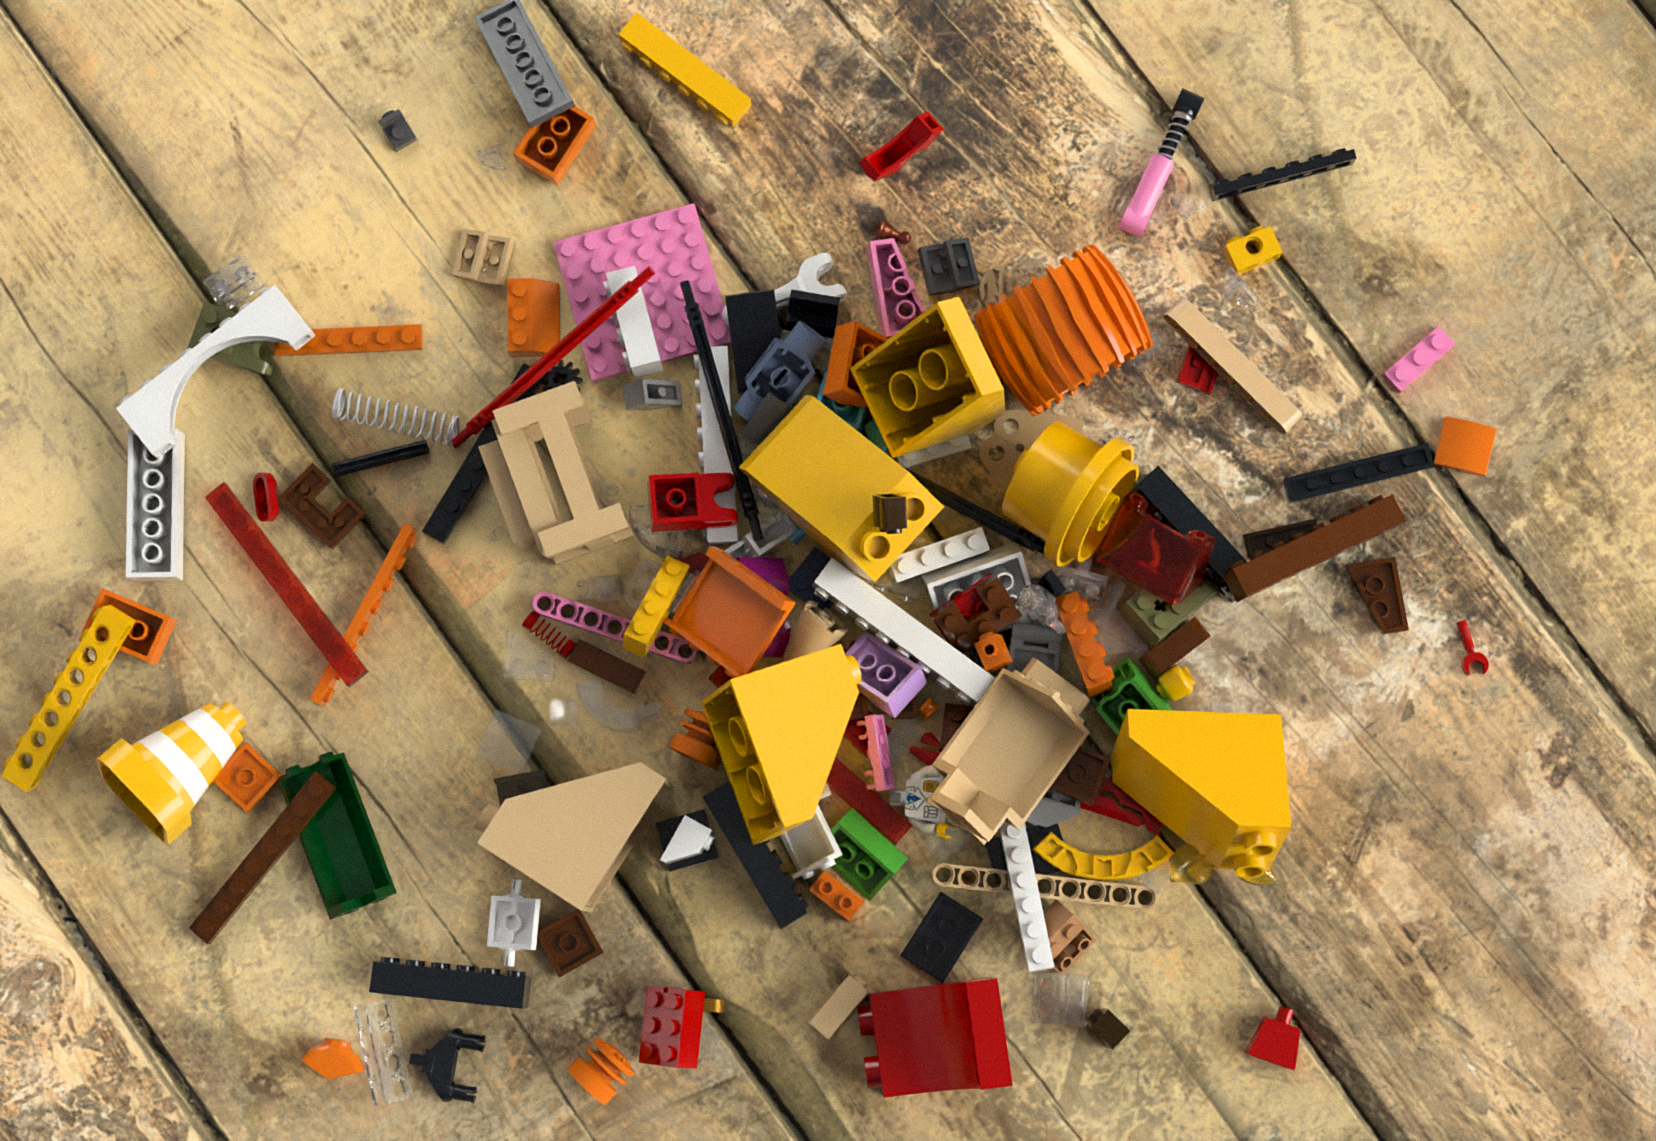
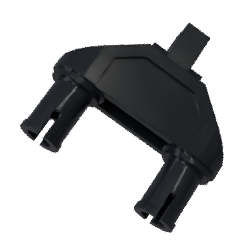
[409,1028,486,1103]

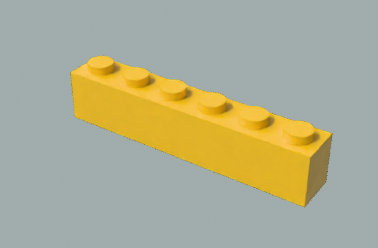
[618,12,751,128]

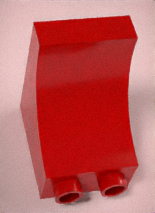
[857,977,1013,1098]

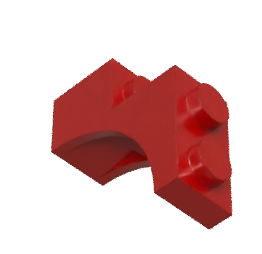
[859,111,944,182]

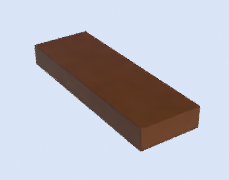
[568,639,646,694]

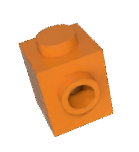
[974,632,1013,673]

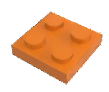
[213,742,283,813]

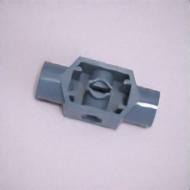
[733,321,827,422]

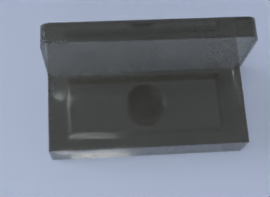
[493,769,549,805]

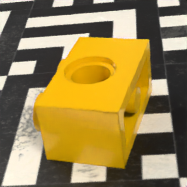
[1223,226,1283,277]

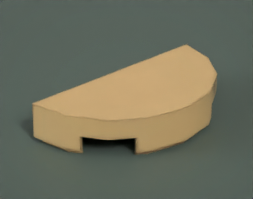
[979,265,1004,308]

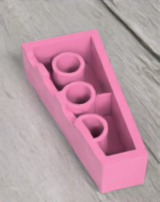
[866,238,925,338]

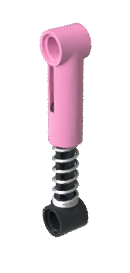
[1118,88,1205,238]

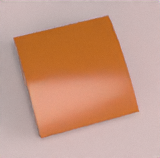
[1434,416,1497,477]

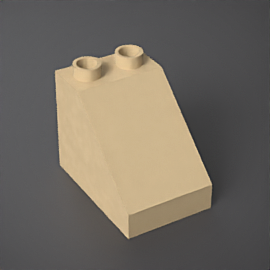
[474,762,672,912]

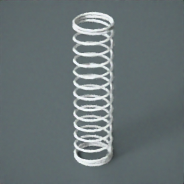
[332,388,460,446]

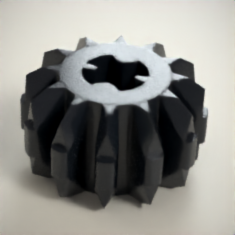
[540,360,583,392]

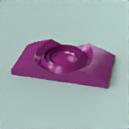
[736,557,791,658]

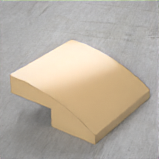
[452,229,515,288]

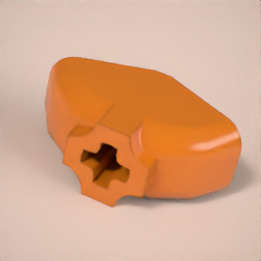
[301,1038,365,1079]

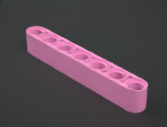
[532,592,698,664]

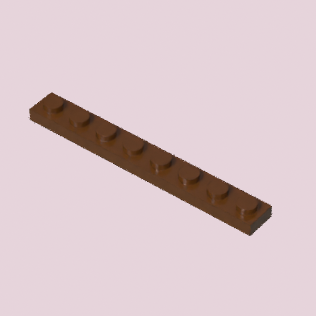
[189,772,336,944]

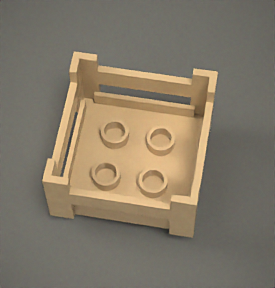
[478,381,635,565]

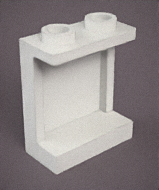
[781,805,843,880]

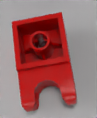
[647,472,738,532]

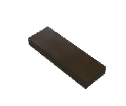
[1242,518,1317,560]

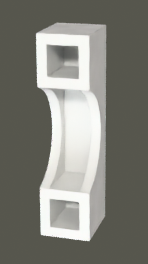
[887,527,990,584]

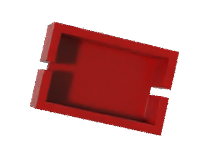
[639,986,705,1069]

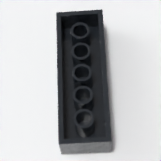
[1132,466,1247,602]
[703,781,809,929]
[369,957,532,1009]

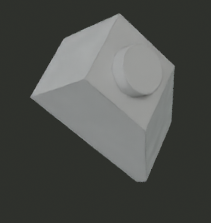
[623,379,682,411]
[1026,789,1081,827]

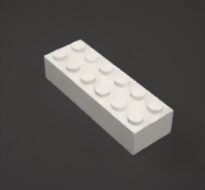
[126,429,185,582]

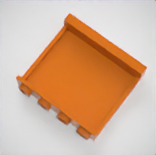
[663,546,796,678]

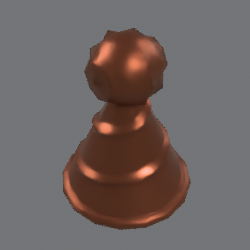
[872,217,911,245]

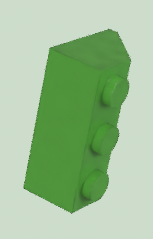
[831,807,908,901]

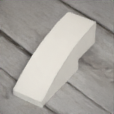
[724,511,797,559]

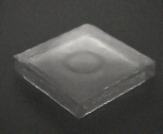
[476,710,542,775]

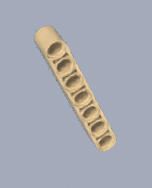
[1164,297,1302,434]

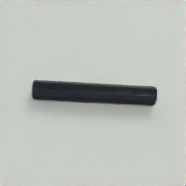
[332,440,429,476]

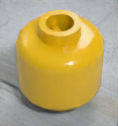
[1156,665,1195,702]

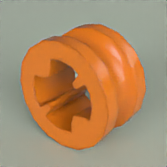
[918,697,941,721]

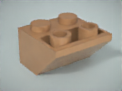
[1043,900,1096,976]

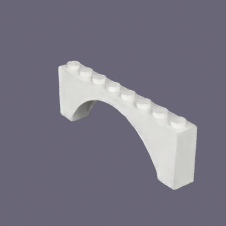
[116,285,316,458]

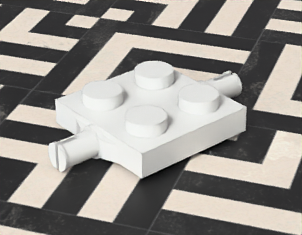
[487,879,541,966]

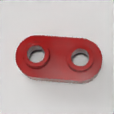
[253,473,280,522]

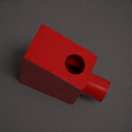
[1245,1006,1301,1071]

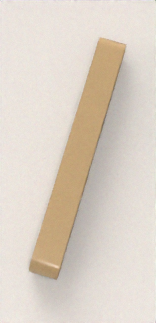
[931,863,1157,909]

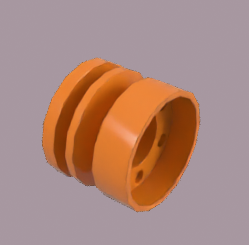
[668,708,721,770]
[567,1036,636,1105]

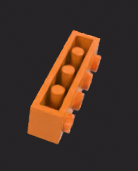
[1054,591,1115,698]

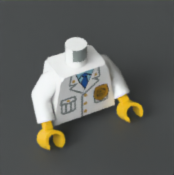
[890,765,954,840]

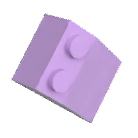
[845,631,927,718]

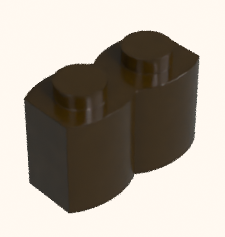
[872,494,907,534]

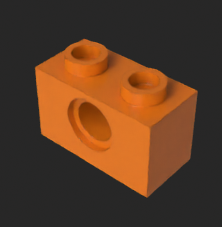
[809,870,864,921]

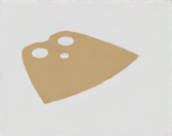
[979,409,1084,491]

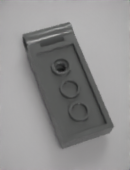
[1007,622,1063,674]

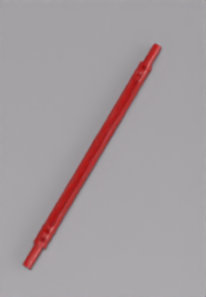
[451,266,655,449]

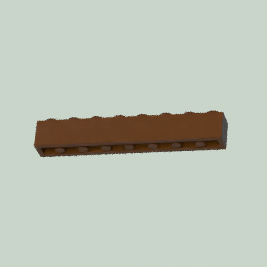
[1223,494,1406,602]

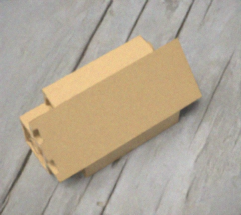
[927,657,1090,845]

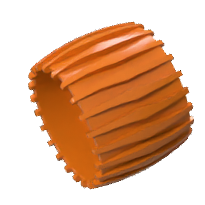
[974,244,1153,416]

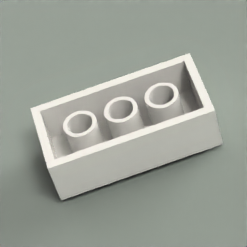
[603,266,663,378]

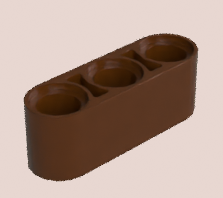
[1139,616,1211,679]

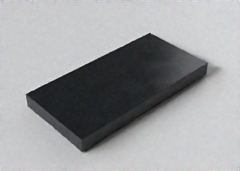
[725,289,781,393]

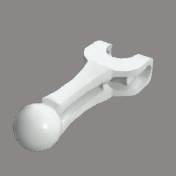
[722,253,848,328]

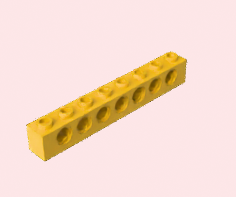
[1,605,136,792]

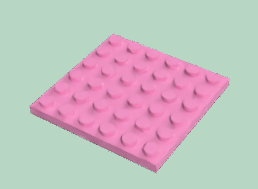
[553,203,731,382]

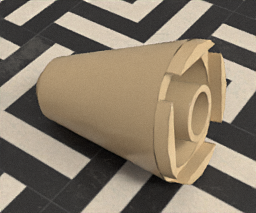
[783,601,848,662]

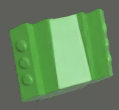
[1086,656,1175,736]

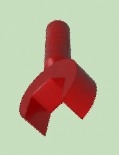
[1456,620,1489,676]

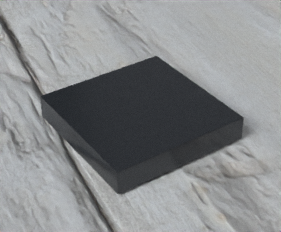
[656,809,718,872]

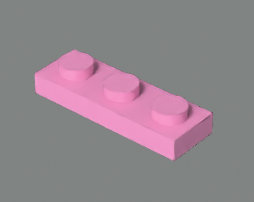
[1383,326,1455,393]

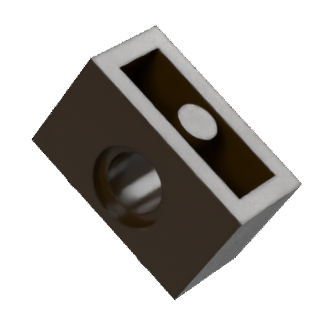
[1086,1008,1130,1049]

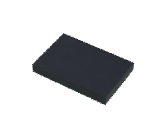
[985,823,1064,884]
[900,892,983,983]

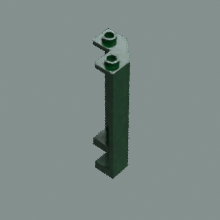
[278,751,397,920]

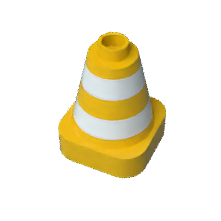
[96,701,247,845]

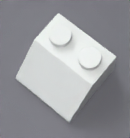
[660,815,715,864]

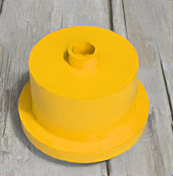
[1002,421,1139,567]

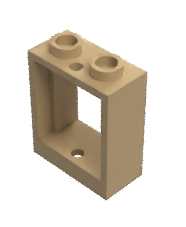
[809,974,868,1039]

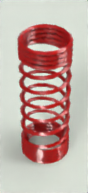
[522,611,576,659]

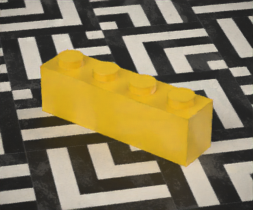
[622,555,690,658]

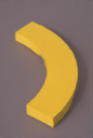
[1032,832,1174,881]

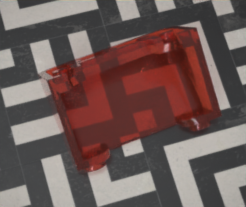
[1096,491,1216,604]

